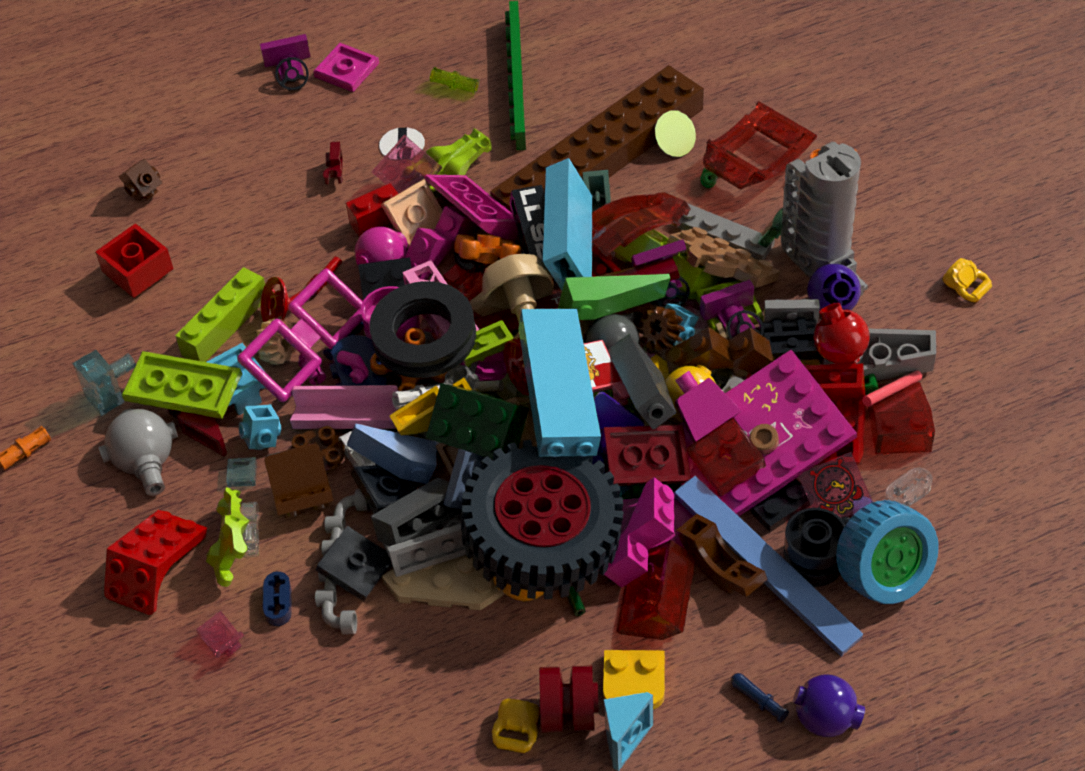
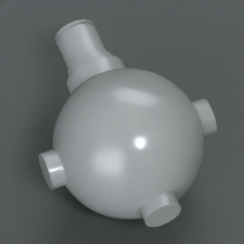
[98,409,178,496]

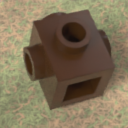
[118,158,163,201]

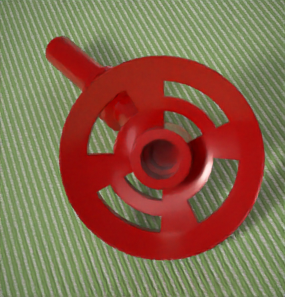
[261,256,342,322]

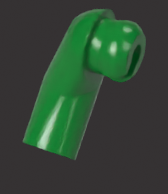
[700,159,729,188]

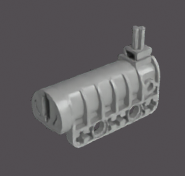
[781,141,868,296]

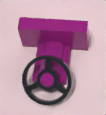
[260,34,311,91]
[631,239,690,308]
[700,279,764,339]

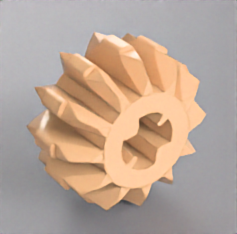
[256,319,295,365]

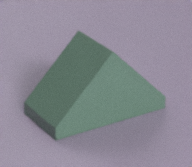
[582,170,613,223]

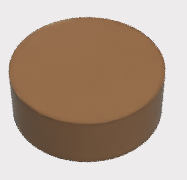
[749,424,779,454]

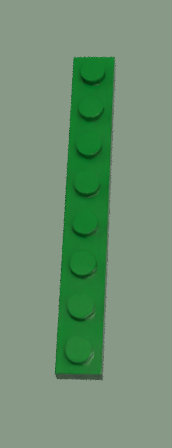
[505,1,526,150]

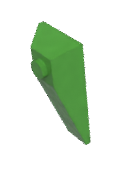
[558,274,670,320]

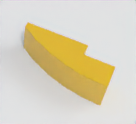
[389,378,473,436]

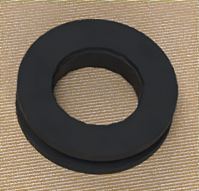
[369,281,476,378]

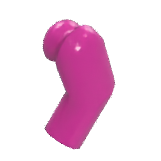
[337,351,369,384]

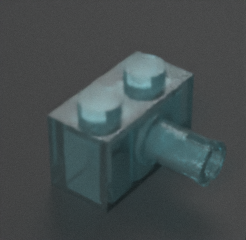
[72,350,136,416]

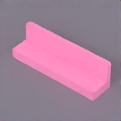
[290,385,399,429]

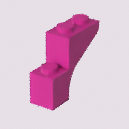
[405,206,478,280]
[604,477,674,588]

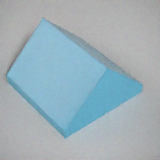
[604,692,653,771]

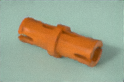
[0,426,51,471]

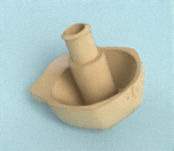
[470,254,554,323]

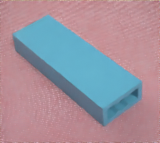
[543,158,592,290]
[518,309,601,457]

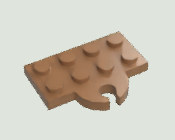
[667,227,781,288]

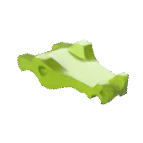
[403,128,492,199]
[206,487,249,587]

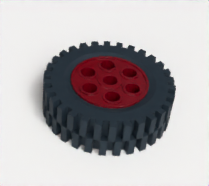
[461,439,624,599]

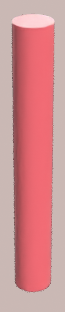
[862,370,922,407]

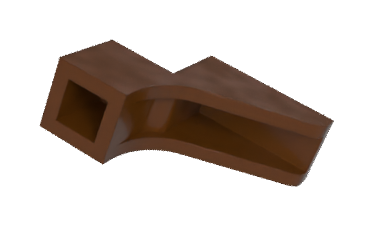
[665,327,774,375]

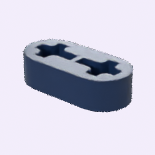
[263,571,292,626]

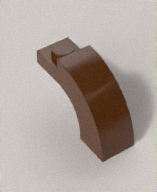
[676,514,768,597]

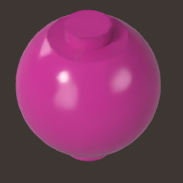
[354,227,408,265]

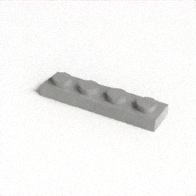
[672,202,775,260]

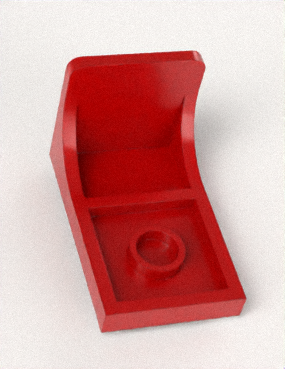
[104,510,207,615]

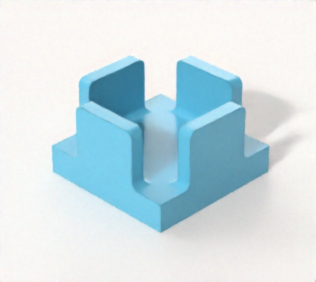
[207,343,266,415]

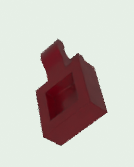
[323,141,343,185]

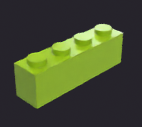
[175,267,265,362]

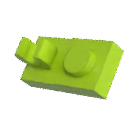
[463,320,514,368]

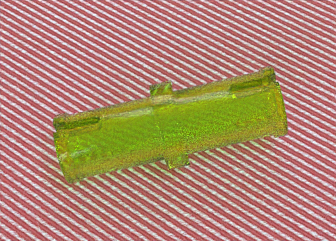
[430,67,479,94]

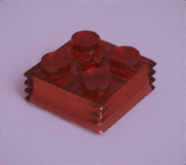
[687,418,766,497]

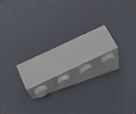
[823,328,936,381]

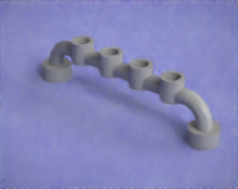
[315,489,370,635]

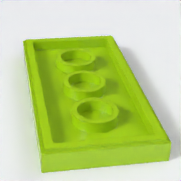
[121,351,242,419]

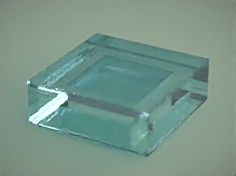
[226,457,257,487]

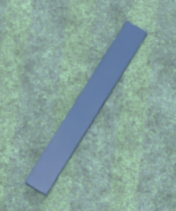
[674,476,863,656]

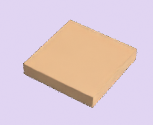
[381,179,443,248]

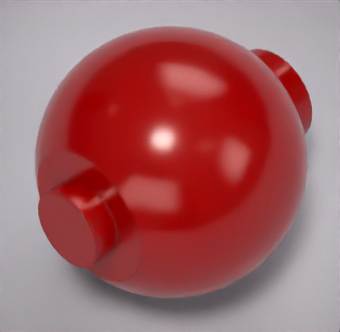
[813,303,870,364]

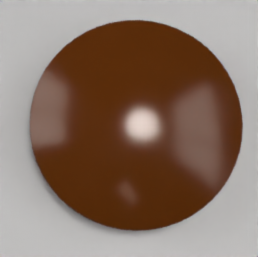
[291,426,345,474]

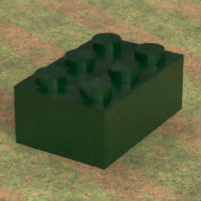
[426,383,529,459]

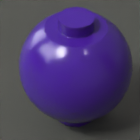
[807,264,861,311]
[793,674,865,737]

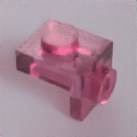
[196,611,245,658]

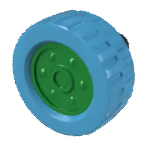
[836,500,939,604]

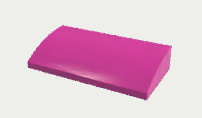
[424,175,518,240]

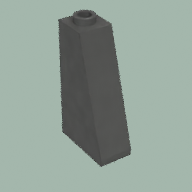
[607,333,676,430]

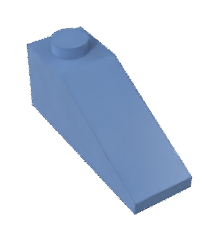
[347,423,437,484]

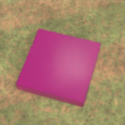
[313,43,379,92]

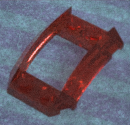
[703,101,817,190]
[592,192,691,261]

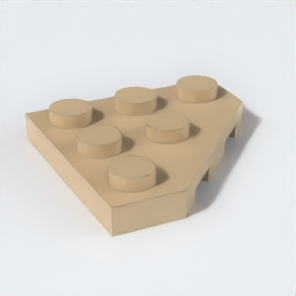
[382,555,504,610]

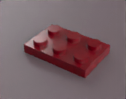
[600,425,691,486]

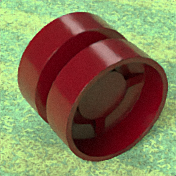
[539,665,599,733]

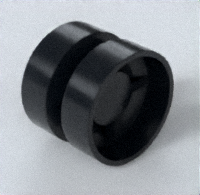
[783,508,845,587]

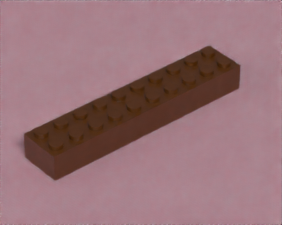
[490,65,704,213]

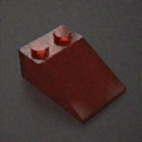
[868,382,935,455]

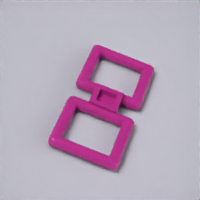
[237,268,363,402]

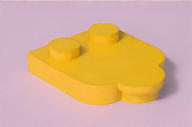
[603,650,665,710]

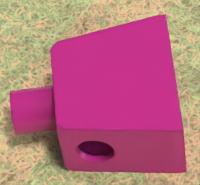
[675,371,741,443]

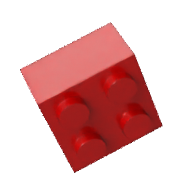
[95,223,174,298]

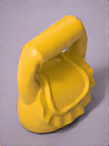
[942,258,992,302]
[492,698,540,753]

